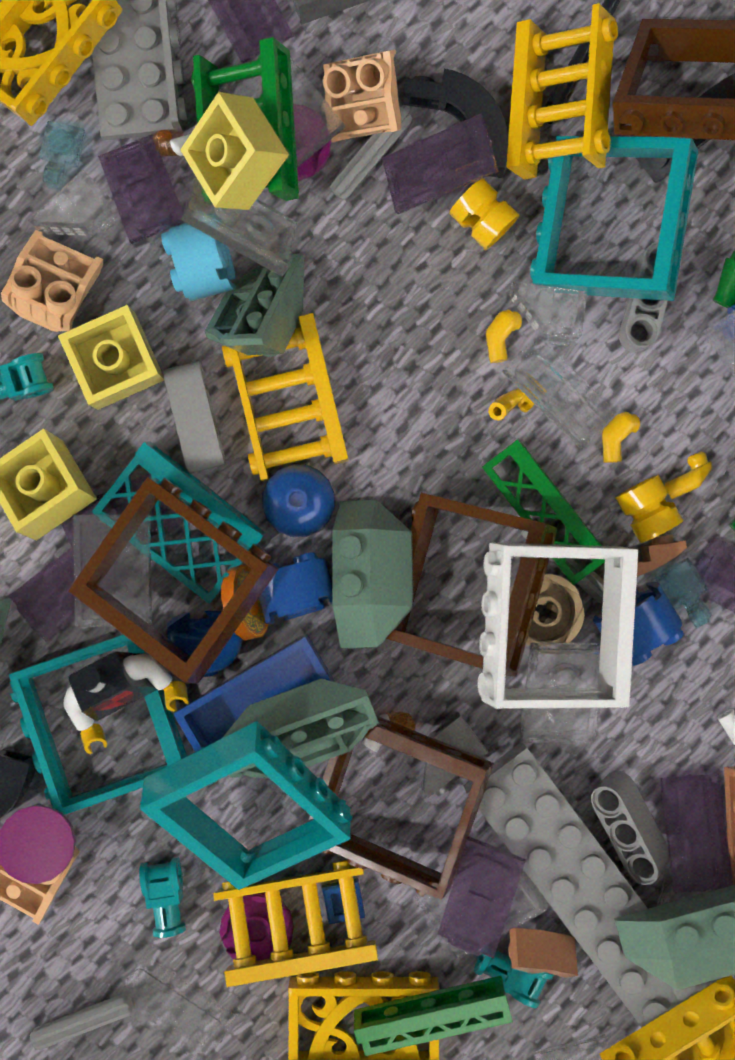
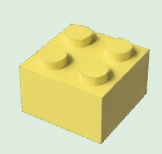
[180,92,289,210]
[58,305,164,410]
[0,428,97,541]

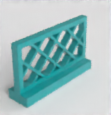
[92,441,266,604]

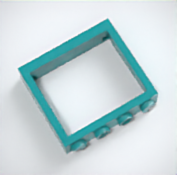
[530,136,699,301]
[9,635,187,815]
[140,721,353,890]

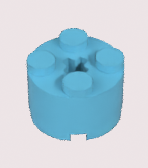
[161,215,236,301]

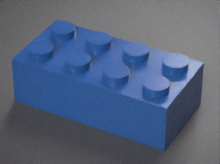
[173,634,335,752]

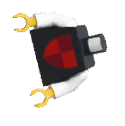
[63,651,188,754]

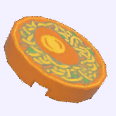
[221,565,269,640]

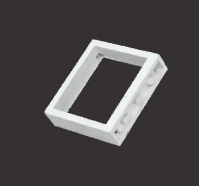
[478,543,638,708]

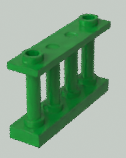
[191,37,299,212]

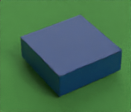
[322,878,365,924]

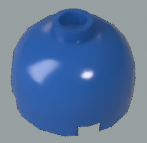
[262,464,335,537]
[167,611,242,677]

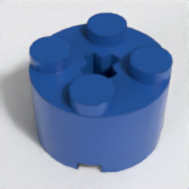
[259,552,333,624]
[593,581,684,666]

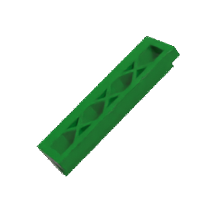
[482,438,605,585]
[354,976,513,1056]

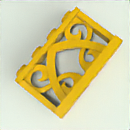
[0,0,122,126]
[288,971,439,1060]

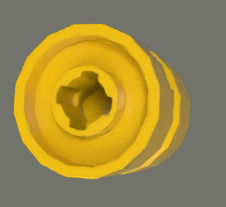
[449,178,520,250]
[615,474,684,543]

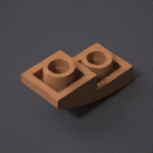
[637,534,687,576]
[508,928,578,978]

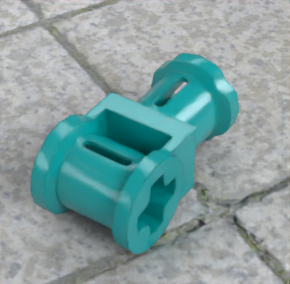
[0,353,54,401]
[139,857,186,938]
[474,941,554,1008]

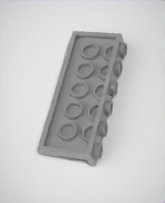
[87,0,188,141]

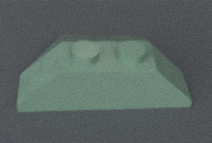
[205,253,304,357]
[333,499,413,649]
[223,679,379,778]
[614,885,735,990]

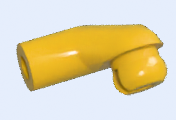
[486,310,522,363]
[488,386,537,421]
[602,412,640,463]
[664,451,712,499]

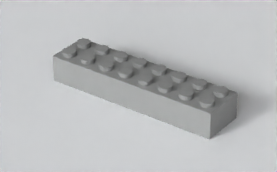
[463,742,706,1027]

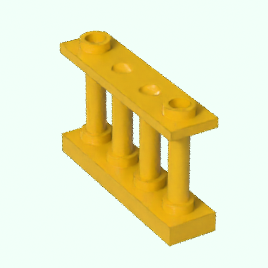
[506,3,618,179]
[222,313,349,482]
[213,860,378,987]
[599,975,735,1060]

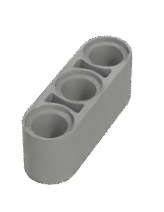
[619,241,667,352]
[163,361,226,473]
[591,771,671,885]

